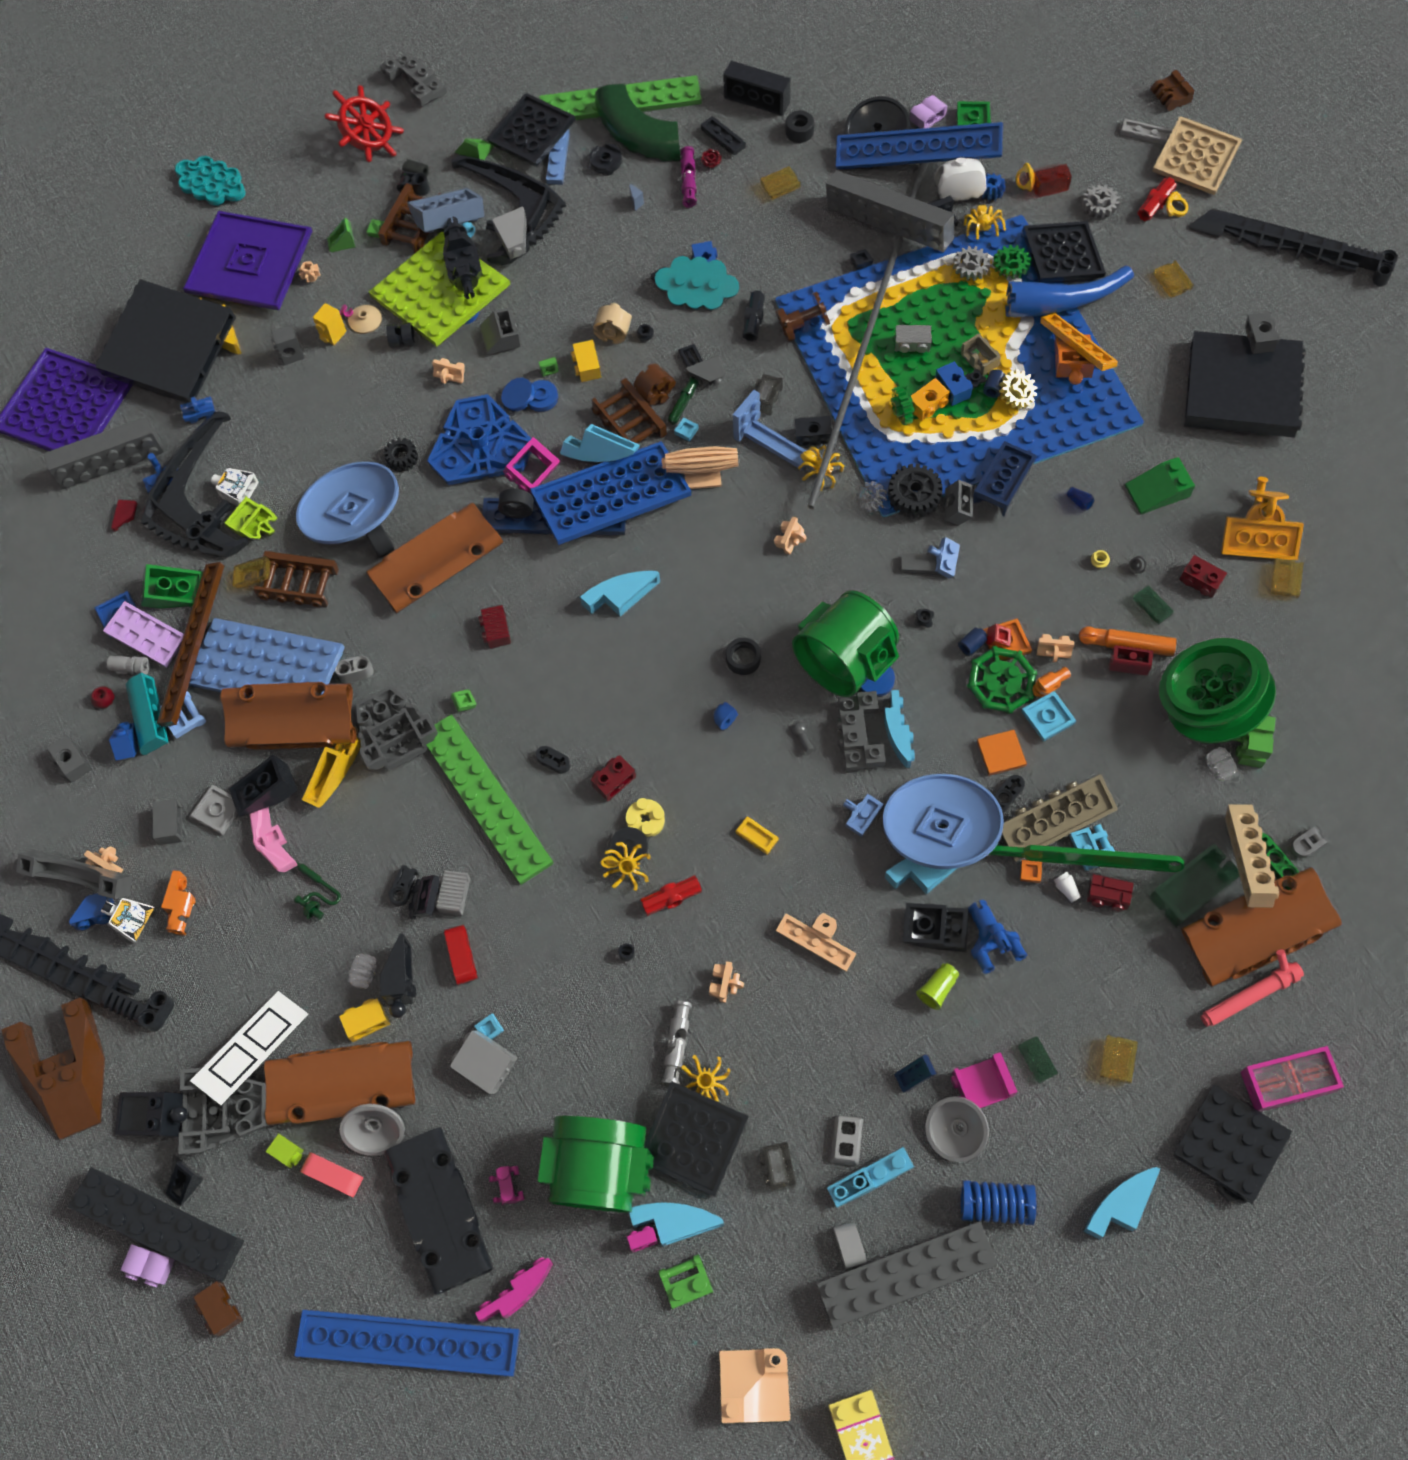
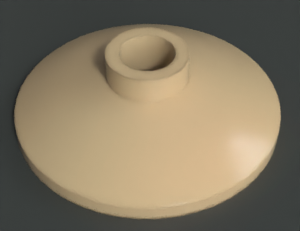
[348,305,382,334]

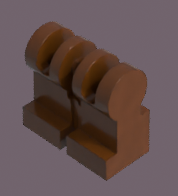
[1150,69,1195,111]

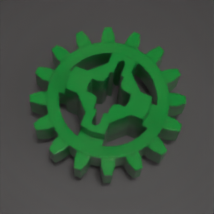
[993,244,1031,280]
[890,386,915,425]

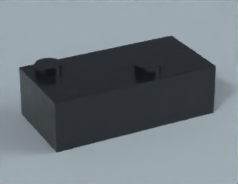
[723,60,791,116]

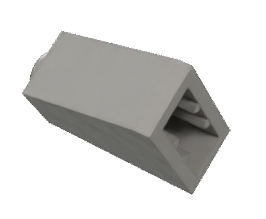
[492,207,527,259]

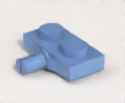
[927,537,960,579]
[843,794,884,837]

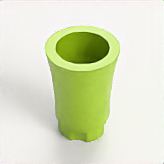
[916,963,959,1010]

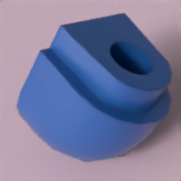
[713,702,739,730]

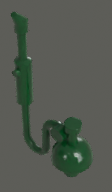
[294,861,341,920]

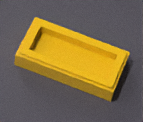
[735,816,779,855]

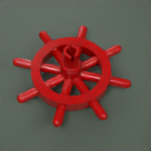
[324,85,404,162]

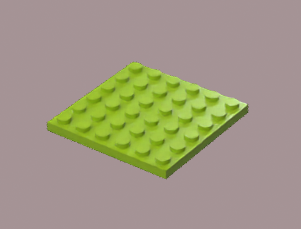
[369,232,511,347]

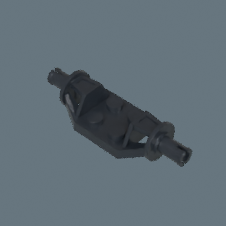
[443,217,483,299]

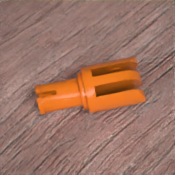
[1032,667,1071,697]

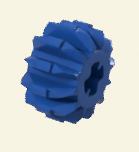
[980,173,1006,202]

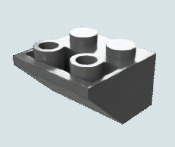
[480,307,521,355]

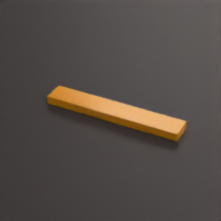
[1040,313,1118,371]

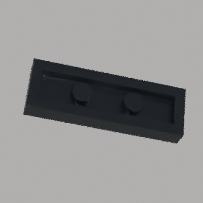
[700,116,746,156]

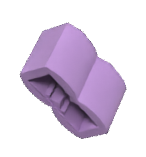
[910,95,947,129]
[121,1244,175,1287]

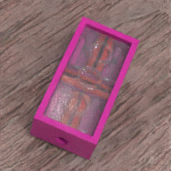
[1240,1046,1344,1112]

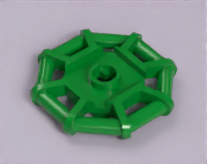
[967,646,1038,714]

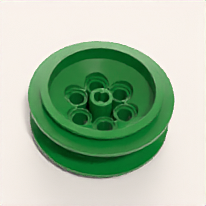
[1159,638,1276,743]

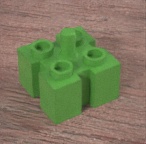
[1233,716,1276,768]

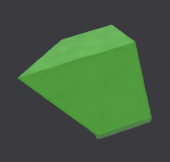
[455,138,494,160]
[327,218,355,252]

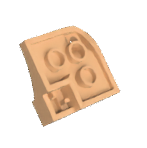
[720,1348,790,1423]

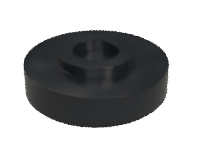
[610,827,648,862]

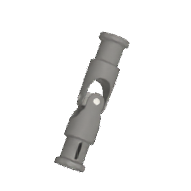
[661,1001,692,1086]

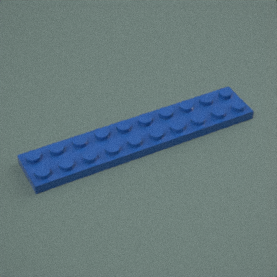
[836,122,1003,170]
[295,1310,520,1377]

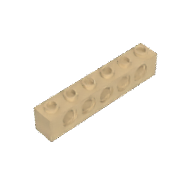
[1225,805,1279,907]

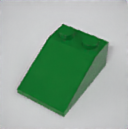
[1125,457,1195,514]
[141,564,203,609]

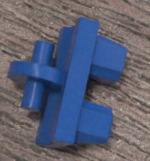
[180,396,215,424]

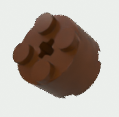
[634,363,676,405]

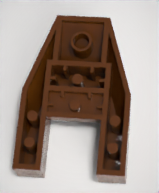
[1,997,105,1140]

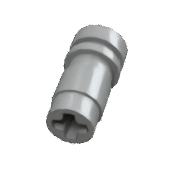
[107,656,150,675]

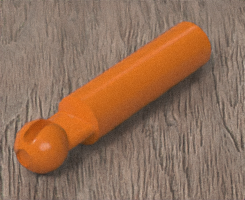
[1079,626,1176,657]

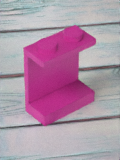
[950,1052,1017,1109]

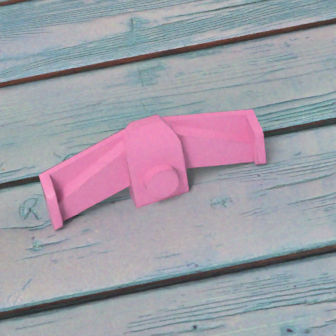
[249,807,298,872]

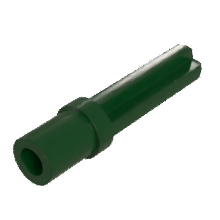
[668,378,698,425]

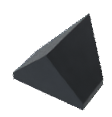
[166,1154,204,1206]

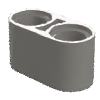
[335,655,373,683]
[833,1222,867,1269]

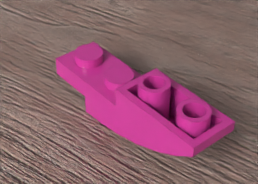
[475,1257,553,1323]

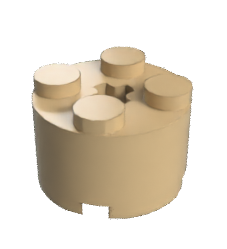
[593,303,632,344]

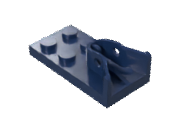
[973,441,1037,517]

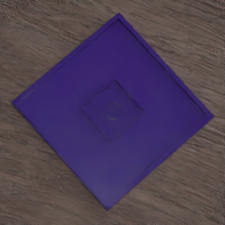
[183,211,312,310]

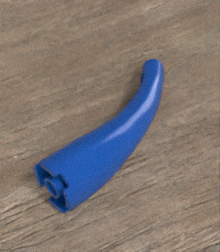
[1005,266,1134,317]

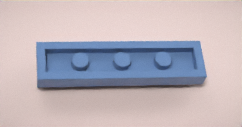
[546,129,570,185]

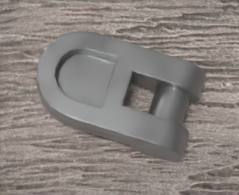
[1291,826,1329,858]

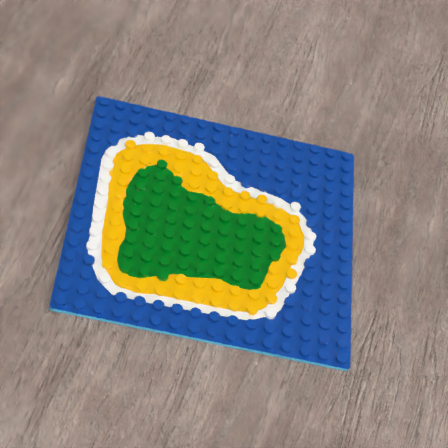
[776,215,1144,517]

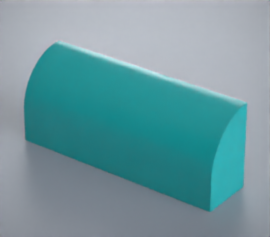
[125,672,169,756]

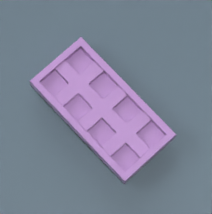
[103,601,184,668]

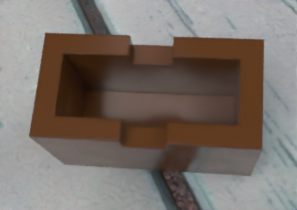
[194,1281,243,1336]

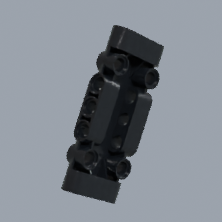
[384,1127,493,1295]

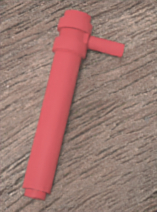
[1201,949,1304,1027]

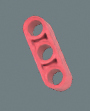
[300,1152,364,1198]

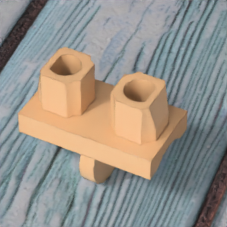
[432,358,465,384]
[774,517,807,555]
[1037,634,1074,663]
[84,846,124,873]
[709,961,744,1003]

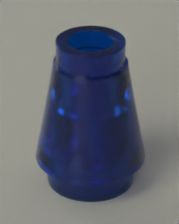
[1067,487,1095,511]

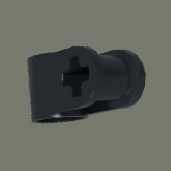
[396,171,430,196]

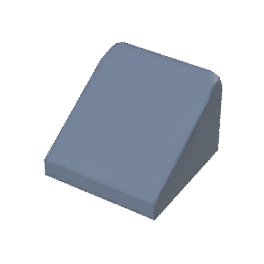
[629,184,644,210]

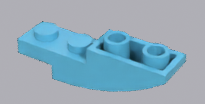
[884,690,915,768]
[827,1147,914,1208]

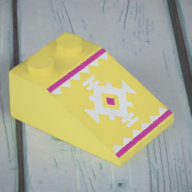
[828,1390,894,1460]

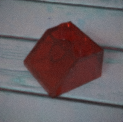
[1027,163,1072,198]

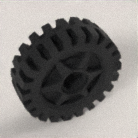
[888,464,943,518]

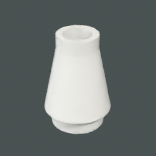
[1054,872,1082,903]

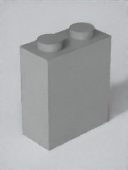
[450,1031,518,1094]

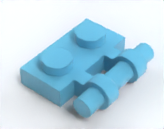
[1069,824,1115,871]

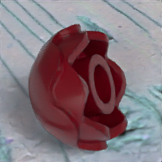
[701,149,722,168]
[90,686,115,709]

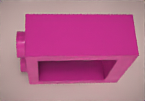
[503,437,560,494]

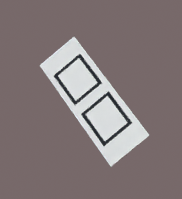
[190,991,308,1105]

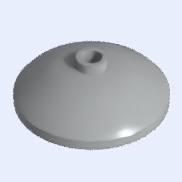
[926,1096,989,1162]
[340,1104,404,1156]

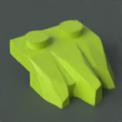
[224,496,278,539]

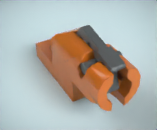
[161,870,198,936]

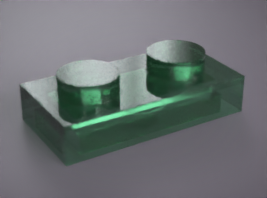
[1133,585,1174,625]
[1018,1036,1058,1084]

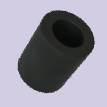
[402,159,429,177]

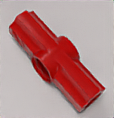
[1138,177,1177,221]
[640,875,702,916]

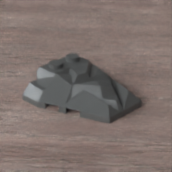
[356,686,438,770]
[178,1068,266,1155]

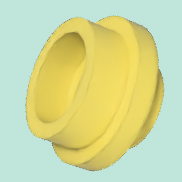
[1091,550,1110,568]

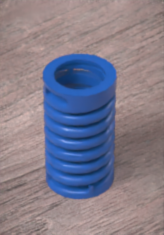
[961,1180,1036,1225]

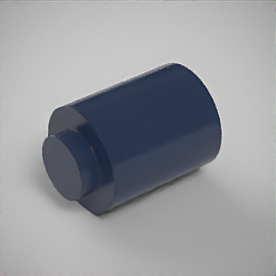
[983,369,1005,398]
[958,627,987,656]

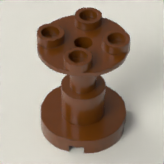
[775,291,830,342]

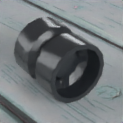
[387,322,415,347]

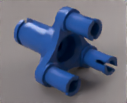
[968,900,1027,974]

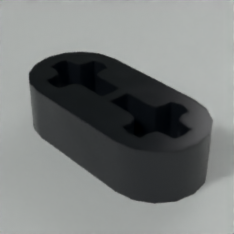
[536,746,570,774]

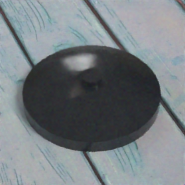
[845,96,911,135]

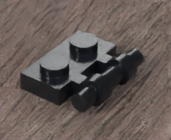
[408,875,440,919]

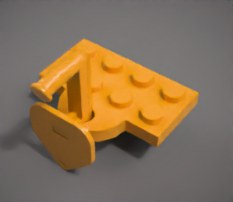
[1221,476,1304,560]

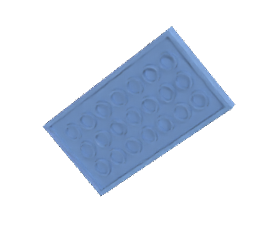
[189,618,345,698]

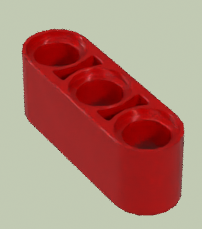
[444,924,478,985]

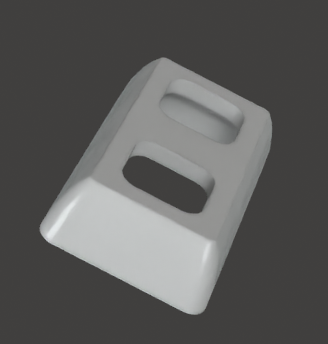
[830,1115,863,1166]

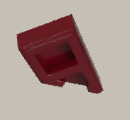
[111,500,137,532]

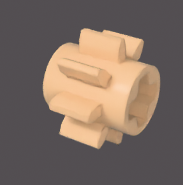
[298,261,320,283]

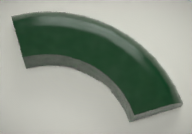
[594,83,680,162]

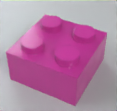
[627,1226,659,1253]

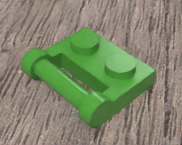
[658,1254,713,1309]

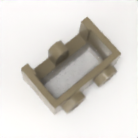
[961,334,1001,376]

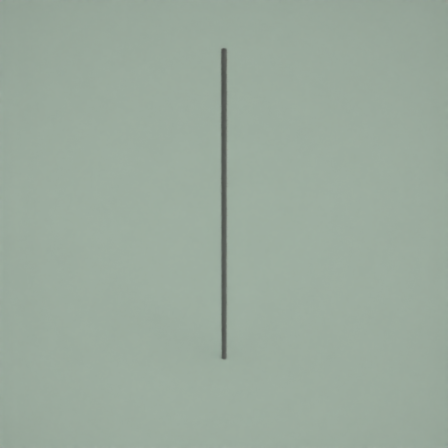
[807,163,927,509]

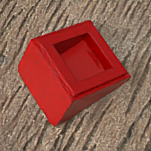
[987,624,1011,647]

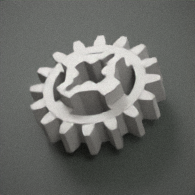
[1082,184,1120,218]
[953,246,991,281]

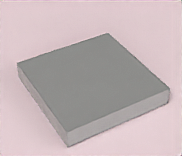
[190,784,238,835]

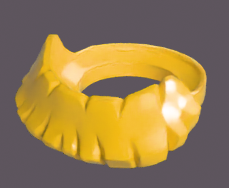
[1016,162,1035,192]
[1166,191,1188,217]

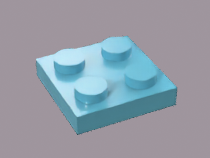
[1021,691,1076,742]

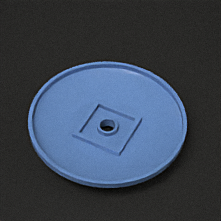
[296,462,399,544]
[883,774,1004,869]

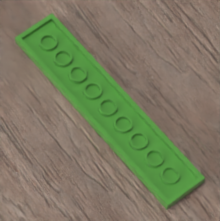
[540,75,702,120]
[426,714,554,885]

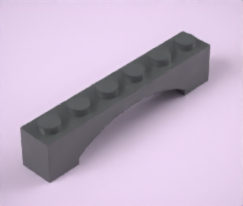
[16,850,132,899]

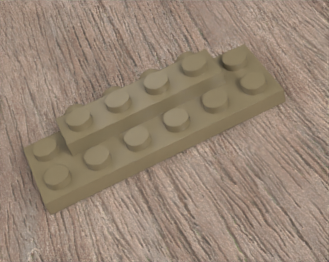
[1001,774,1118,862]

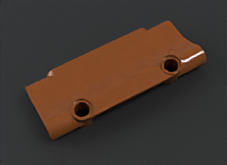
[366,502,503,613]
[220,682,356,750]
[1181,867,1342,987]
[264,1041,415,1125]

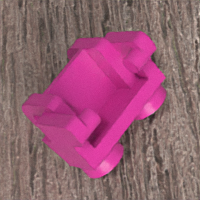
[489,1166,525,1205]

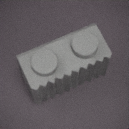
[895,325,931,353]
[434,870,471,916]

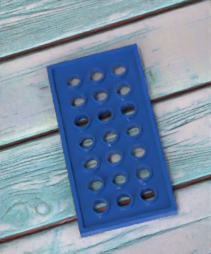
[530,441,692,545]

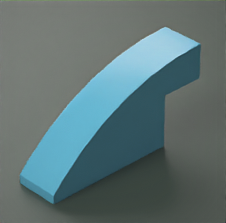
[560,424,640,462]
[580,571,660,616]
[885,859,957,894]
[1083,1167,1160,1239]
[629,1203,724,1247]

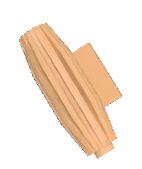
[662,446,738,489]

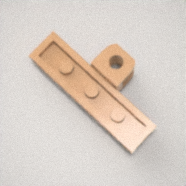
[776,913,856,972]

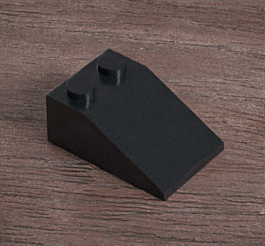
[229,754,297,817]

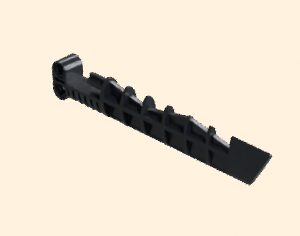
[1189,208,1398,286]
[0,914,174,1032]

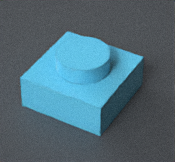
[674,417,699,442]
[475,1014,504,1040]

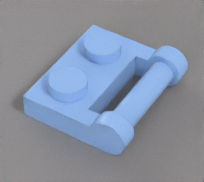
[160,691,206,739]

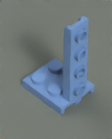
[733,390,807,471]

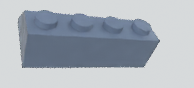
[407,188,484,233]

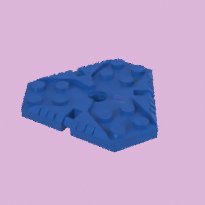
[427,394,532,485]

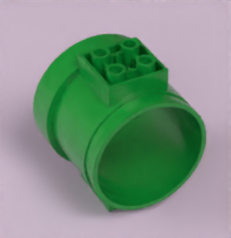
[792,590,899,697]
[538,1116,654,1213]

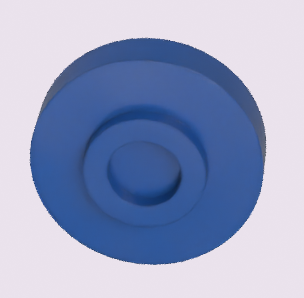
[527,380,558,412]

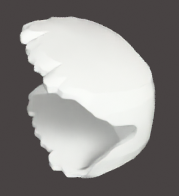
[934,158,986,201]

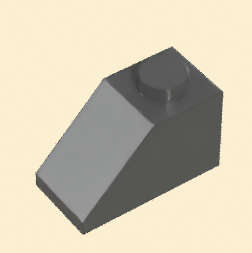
[684,355,726,384]

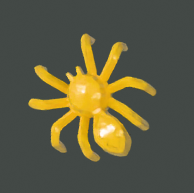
[963,205,1006,240]
[798,445,845,491]
[600,842,650,891]
[682,1055,730,1102]

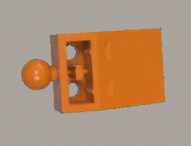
[1054,335,1095,385]

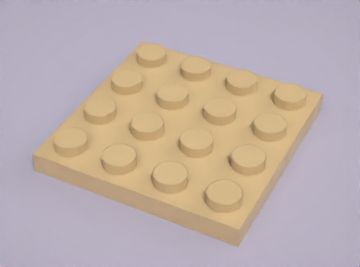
[1152,116,1242,195]

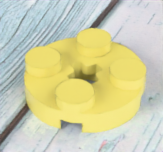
[626,798,665,837]

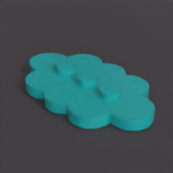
[175,156,246,205]
[655,256,739,310]

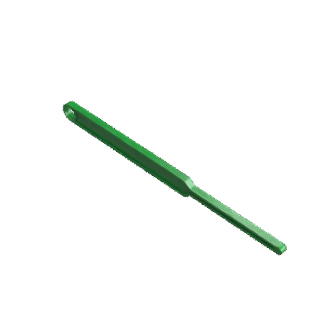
[988,845,1184,872]

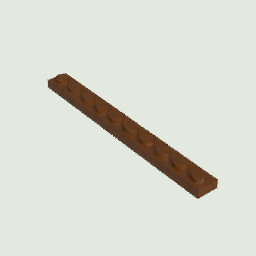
[157,562,224,727]

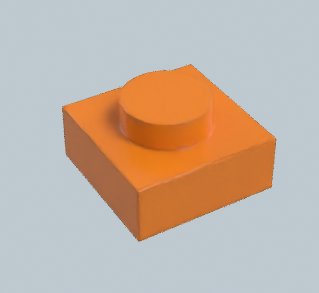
[1020,860,1042,883]

